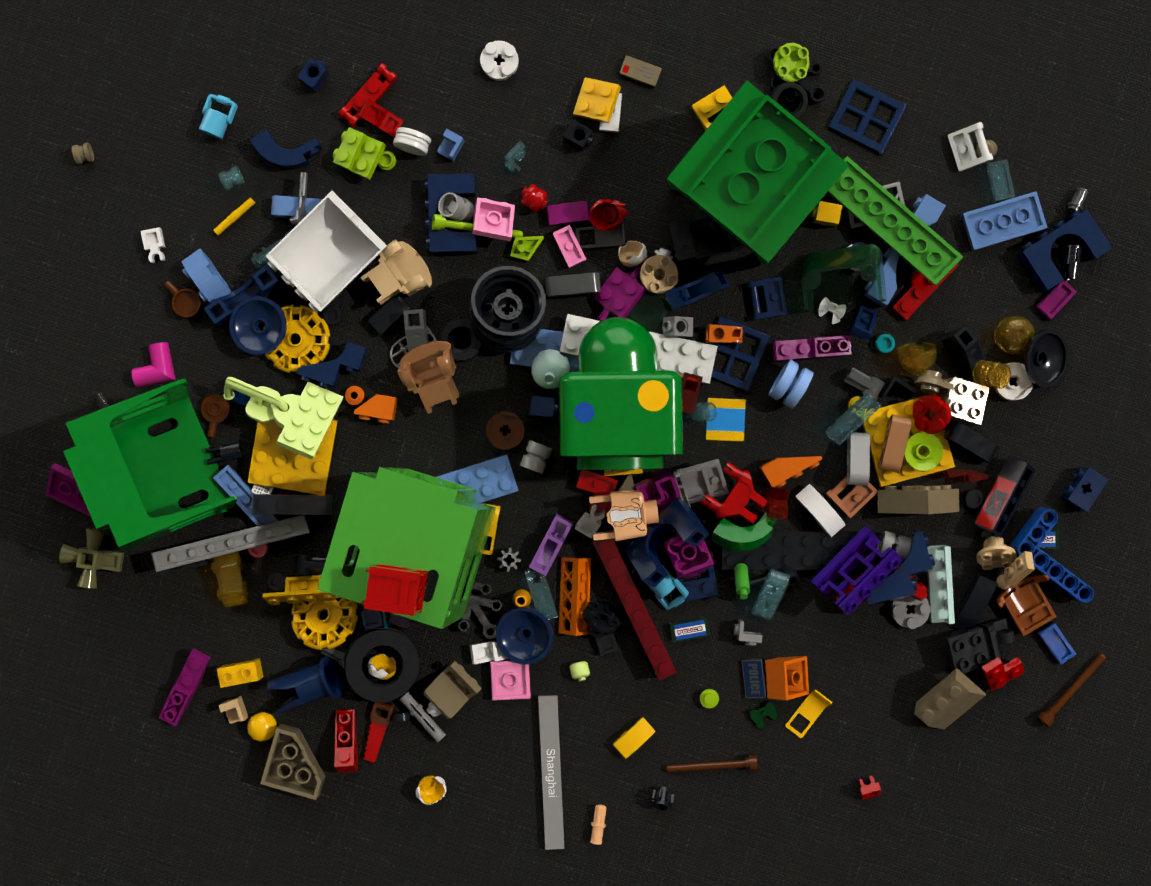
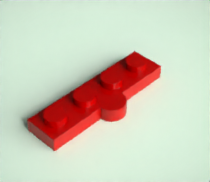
[891,264,959,321]

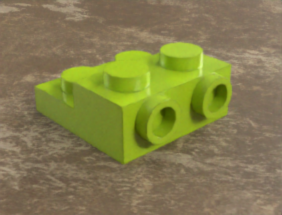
[332,127,386,180]

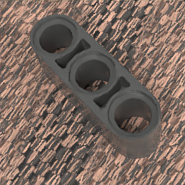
[545,273,601,298]

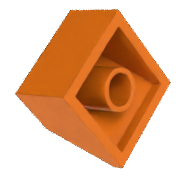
[765,656,809,700]

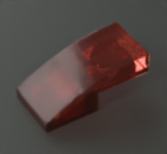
[943,469,988,482]

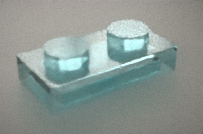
[986,159,1015,202]

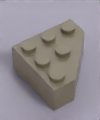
[877,485,959,514]
[260,724,326,800]

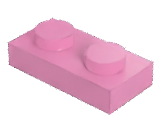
[553,225,586,268]

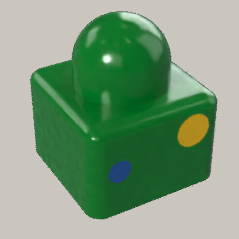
[559,317,683,470]

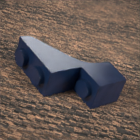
[296,342,368,389]

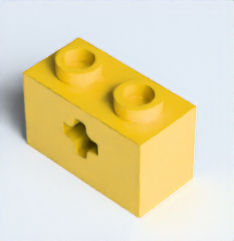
[217,658,263,688]

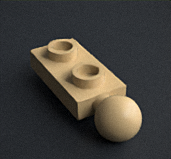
[996,551,1035,590]

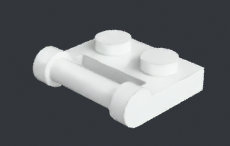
[948,122,993,171]

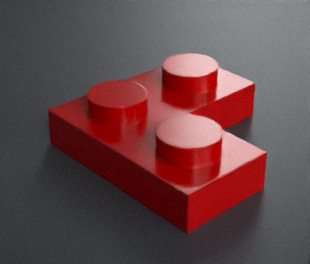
[576,470,618,517]
[982,657,1025,691]

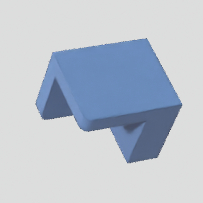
[437,128,465,162]

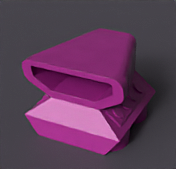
[664,535,714,579]

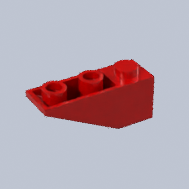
[334,709,358,773]

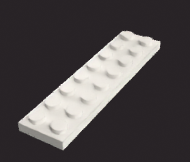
[559,314,718,384]

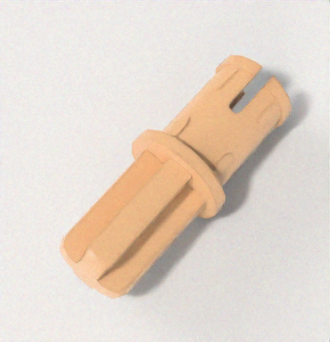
[590,805,606,845]

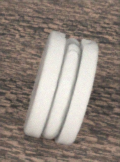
[393,127,431,156]

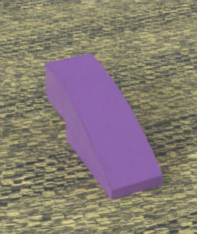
[529,513,573,576]

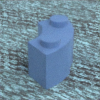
[181,248,231,303]

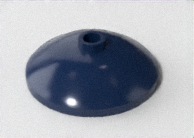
[229,296,287,355]
[496,607,553,664]

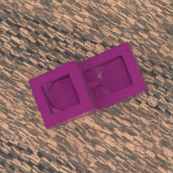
[546,201,589,226]

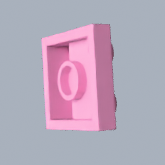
[472,198,515,241]

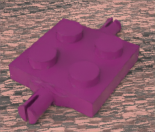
[593,266,647,321]

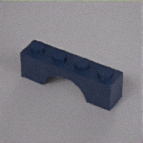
[204,265,283,326]

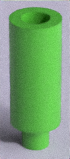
[734,563,750,599]

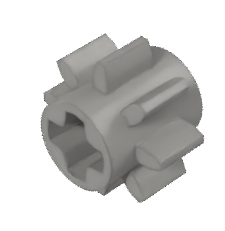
[497,547,521,572]

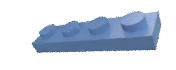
[213,465,280,526]

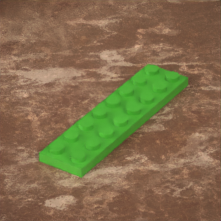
[828,156,963,287]

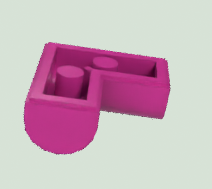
[132,342,176,388]

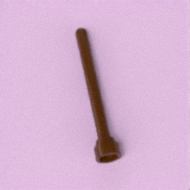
[1037,654,1106,727]
[665,755,758,773]

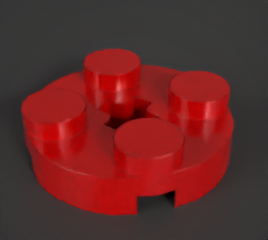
[913,395,951,434]

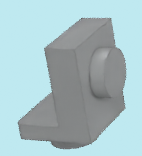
[734,619,762,645]

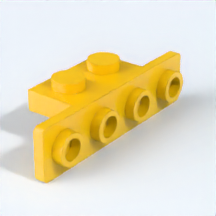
[262,575,342,605]

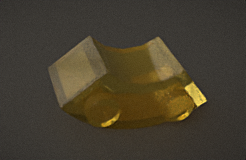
[212,551,248,607]

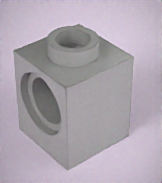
[662,316,693,338]

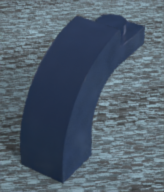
[250,130,323,169]
[665,269,730,310]

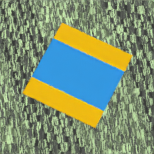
[706,398,746,441]

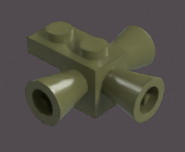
[59,528,124,588]

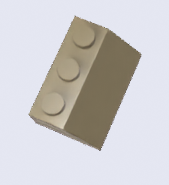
[914,668,986,729]

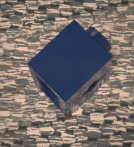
[1062,467,1108,512]

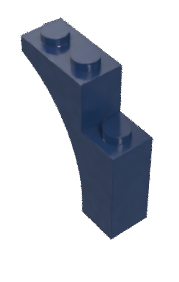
[866,531,935,606]

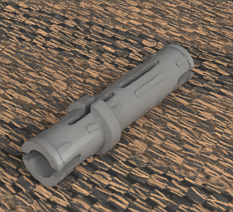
[399,692,446,742]

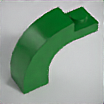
[711,506,777,551]

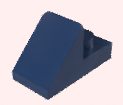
[848,305,878,340]

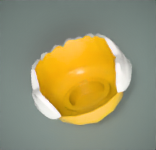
[367,654,396,680]
[416,775,447,805]

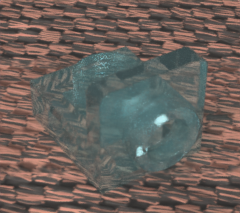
[504,141,526,173]

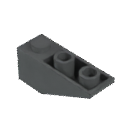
[403,309,428,352]

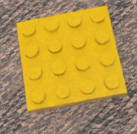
[861,394,955,487]
[248,420,338,495]

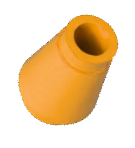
[512,589,531,607]

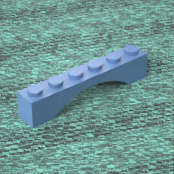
[864,194,946,307]

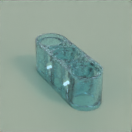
[752,569,790,621]

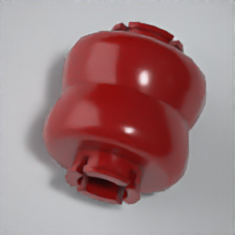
[519,184,549,212]

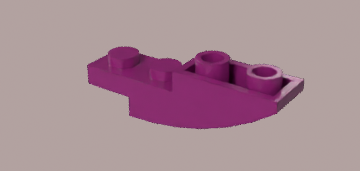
[773,335,852,361]
[159,649,211,726]

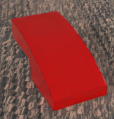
[358,99,403,137]

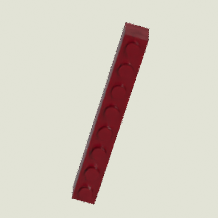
[592,539,677,681]

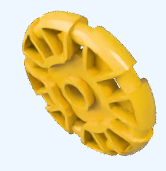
[263,305,330,373]
[291,598,358,650]

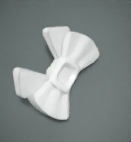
[818,297,846,324]

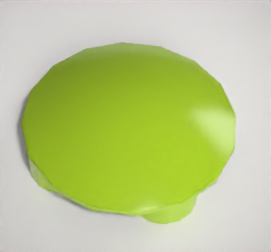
[773,43,810,82]

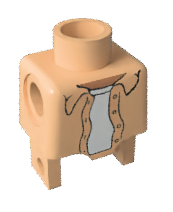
[589,490,659,541]

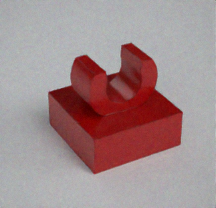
[859,776,881,800]

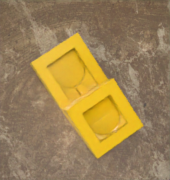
[612,717,656,759]

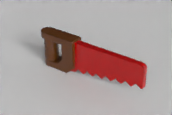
[363,702,395,762]

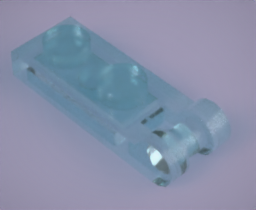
[524,569,558,620]

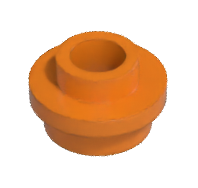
[345,386,365,405]

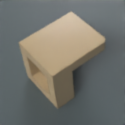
[219,696,248,724]

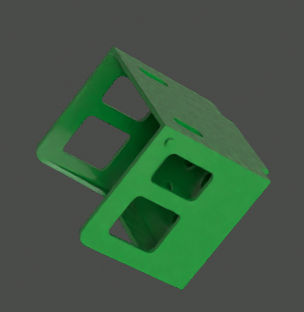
[667,81,849,266]
[63,379,237,551]

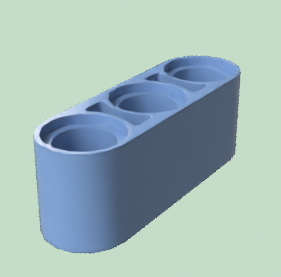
[271,195,323,218]

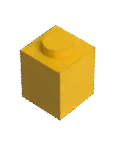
[811,201,842,227]

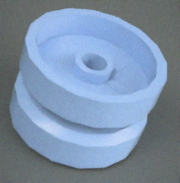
[768,359,814,409]

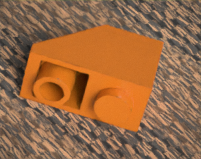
[354,394,398,423]

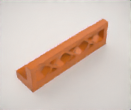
[559,557,591,636]

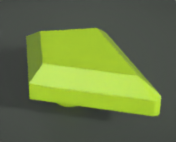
[510,236,544,261]

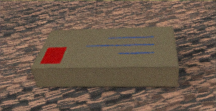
[619,55,662,88]

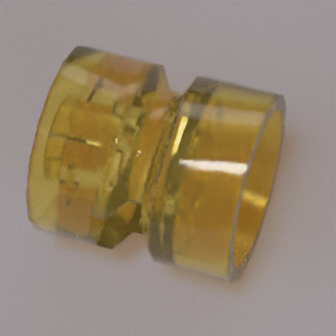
[973,360,1011,389]

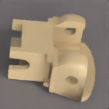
[361,239,432,305]

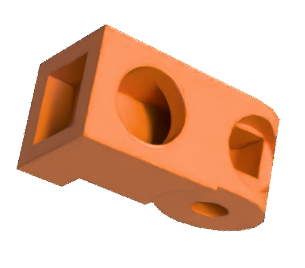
[705,324,743,343]

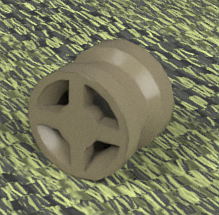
[72,142,94,164]

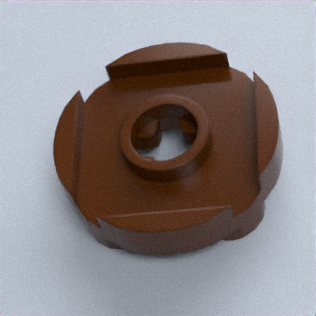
[486,411,525,450]

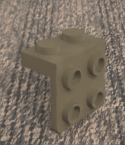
[424,661,482,719]

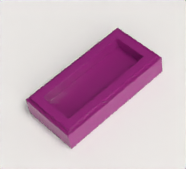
[1035,280,1077,320]

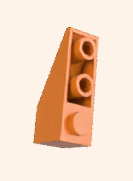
[759,456,823,489]

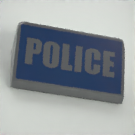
[741,658,766,698]

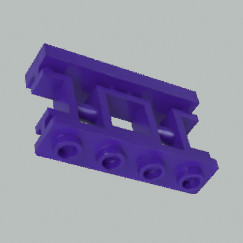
[811,526,902,615]

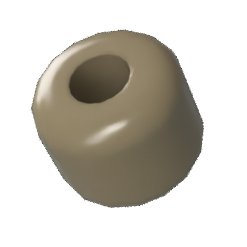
[976,140,997,157]

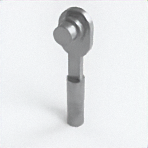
[290,172,308,225]

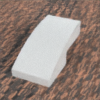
[469,640,508,664]

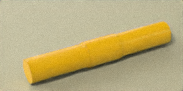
[213,197,255,235]

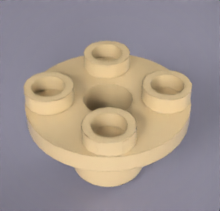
[640,255,678,294]
[976,536,1017,570]

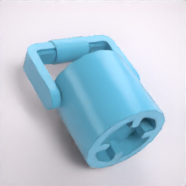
[198,94,238,140]
[646,566,689,610]

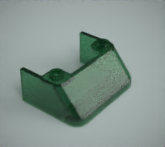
[801,244,887,311]

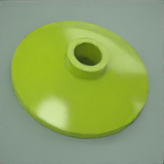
[904,432,943,471]

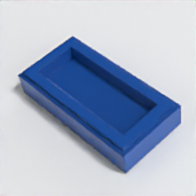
[1037,622,1076,665]

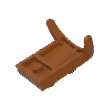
[997,575,1057,636]

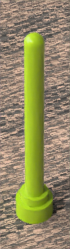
[432,214,523,237]

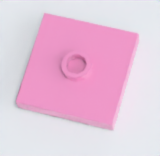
[490,660,531,700]

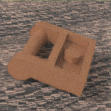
[826,476,877,518]

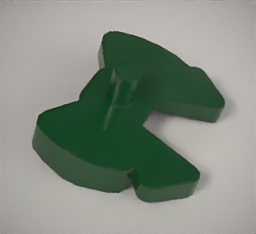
[749,700,778,729]

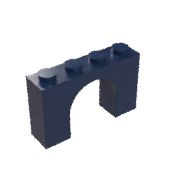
[425,174,477,254]
[1017,210,1112,292]
[624,498,709,587]

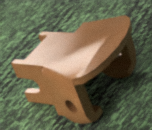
[397,341,459,414]

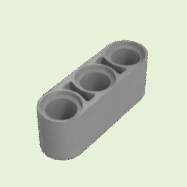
[847,432,870,486]

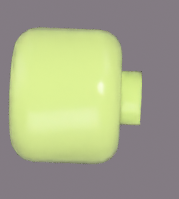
[570,661,590,682]

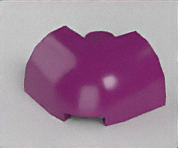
[634,470,680,515]

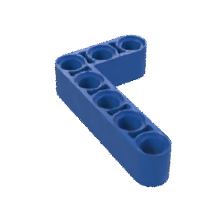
[1011,507,1094,603]

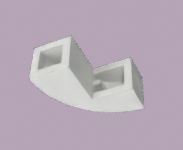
[795,484,846,537]

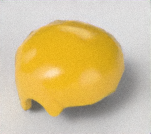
[247,712,277,742]

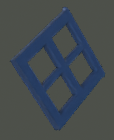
[828,79,907,155]
[709,315,771,391]

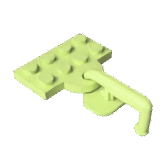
[223,377,343,460]

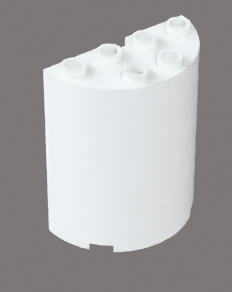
[266,191,387,313]

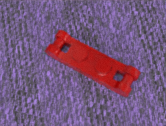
[338,63,398,128]

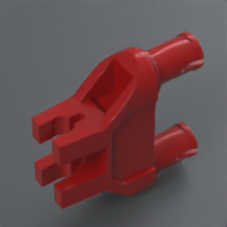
[701,462,768,524]

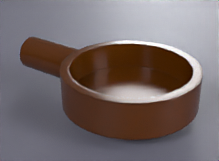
[164,281,202,318]
[201,394,232,438]

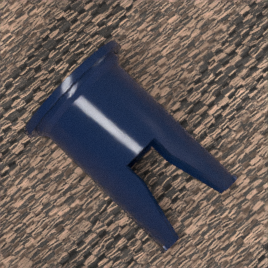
[267,656,342,714]

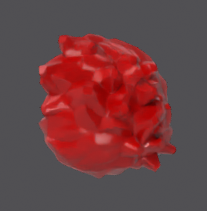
[589,199,629,231]

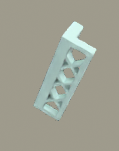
[927,545,955,624]

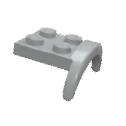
[673,459,729,507]

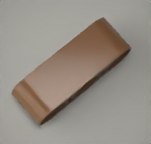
[878,414,912,473]

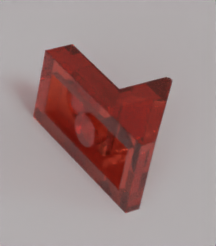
[682,372,703,414]
[766,487,791,520]

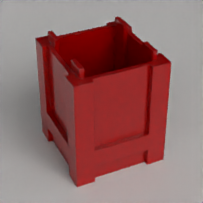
[361,564,428,616]

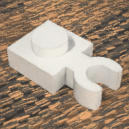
[141,227,165,263]
[575,504,606,538]

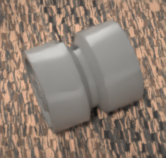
[438,192,474,223]
[520,440,552,474]
[877,531,911,561]

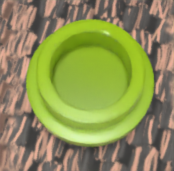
[378,151,396,170]
[700,689,719,708]

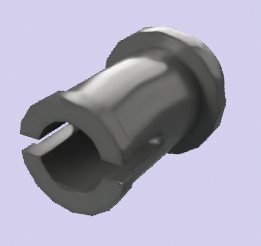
[1067,188,1089,213]

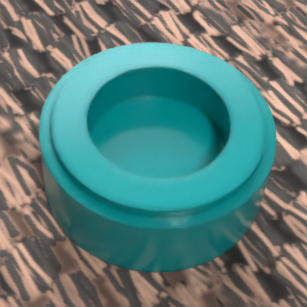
[875,334,895,353]

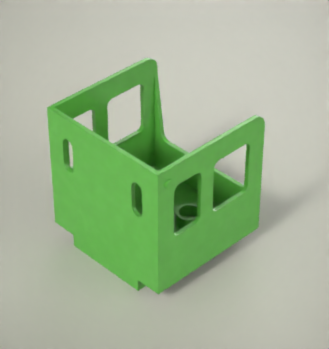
[317,467,496,629]

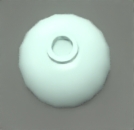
[531,349,570,389]

